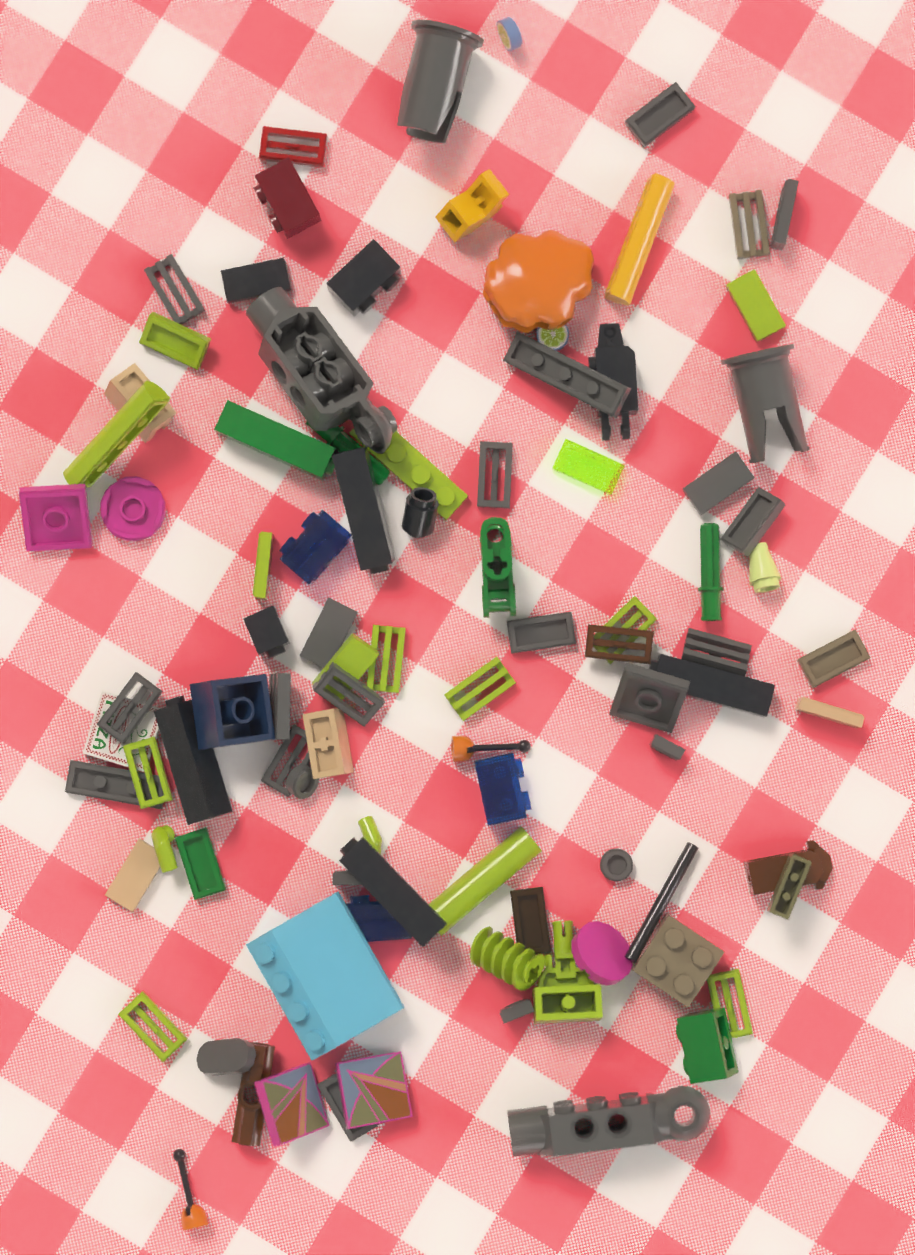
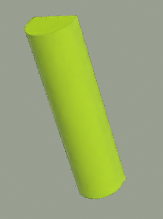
[63,381,171,488]
[429,826,542,936]

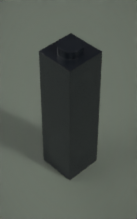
[332,446,396,574]
[648,654,776,718]
[154,695,233,825]
[339,837,447,947]

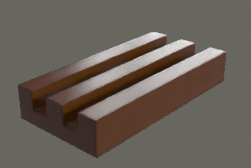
[584,624,654,664]

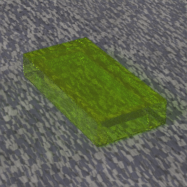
[552,438,625,496]

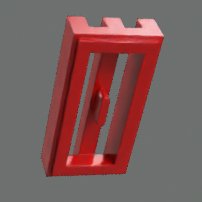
[259,126,328,168]

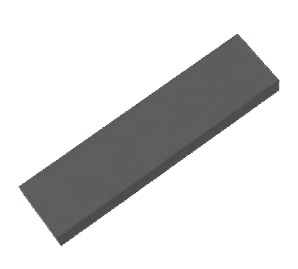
[503,331,631,418]

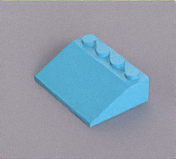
[246,891,405,1061]

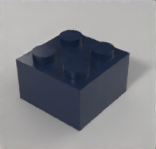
[190,674,275,750]

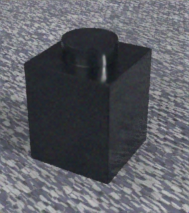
[243,606,291,659]

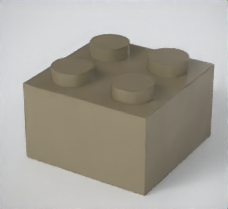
[631,913,725,1008]

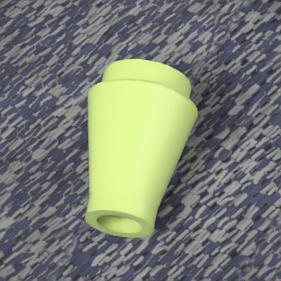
[749,542,781,593]

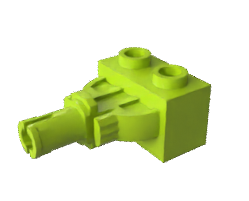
[532,921,603,1024]

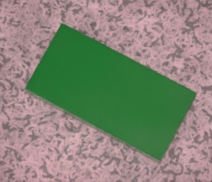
[175,827,227,900]

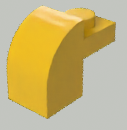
[435,169,509,243]

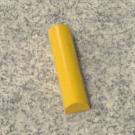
[604,173,675,306]

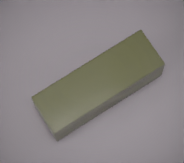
[766,853,812,920]

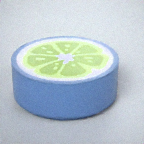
[496,17,522,51]
[536,325,569,351]

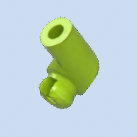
[358,816,382,854]
[151,825,178,873]

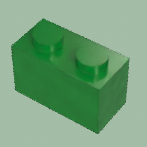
[676,1007,739,1084]

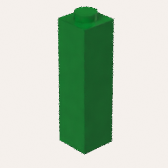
[214,400,337,481]

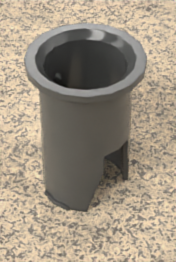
[397,19,484,143]
[720,343,810,463]

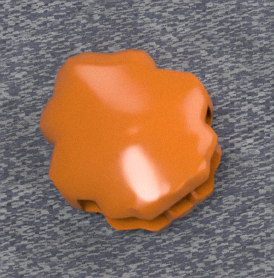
[482,230,594,333]

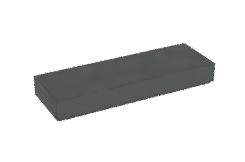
[65,760,168,809]

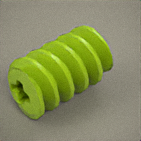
[470,926,546,991]

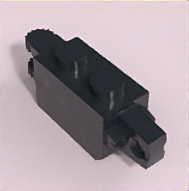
[588,323,638,441]

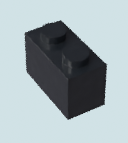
[326,239,401,317]

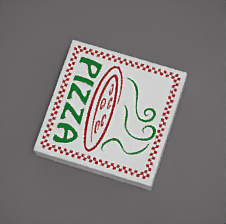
[83,691,161,772]

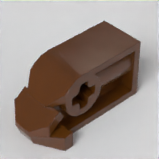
[743,840,833,895]

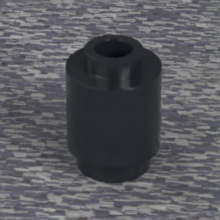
[402,487,439,538]

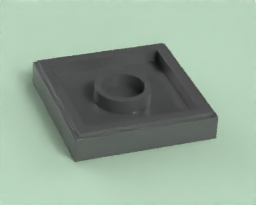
[609,662,690,733]

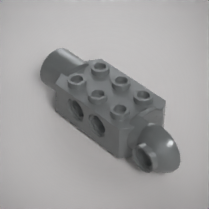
[246,287,398,454]
[507,1086,710,1157]

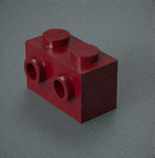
[253,157,321,239]

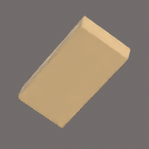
[794,697,865,728]
[105,838,160,912]

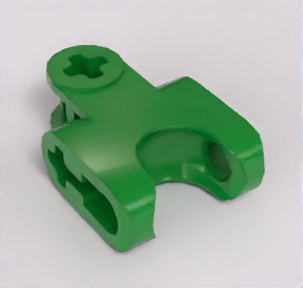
[480,517,516,618]

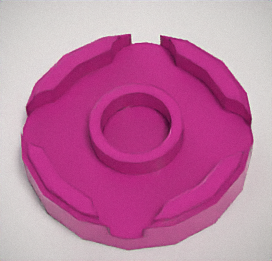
[100,476,166,541]
[571,921,633,986]

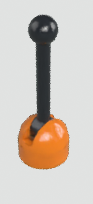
[451,736,531,762]
[173,1149,209,1231]

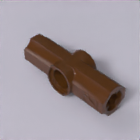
[231,1042,275,1146]

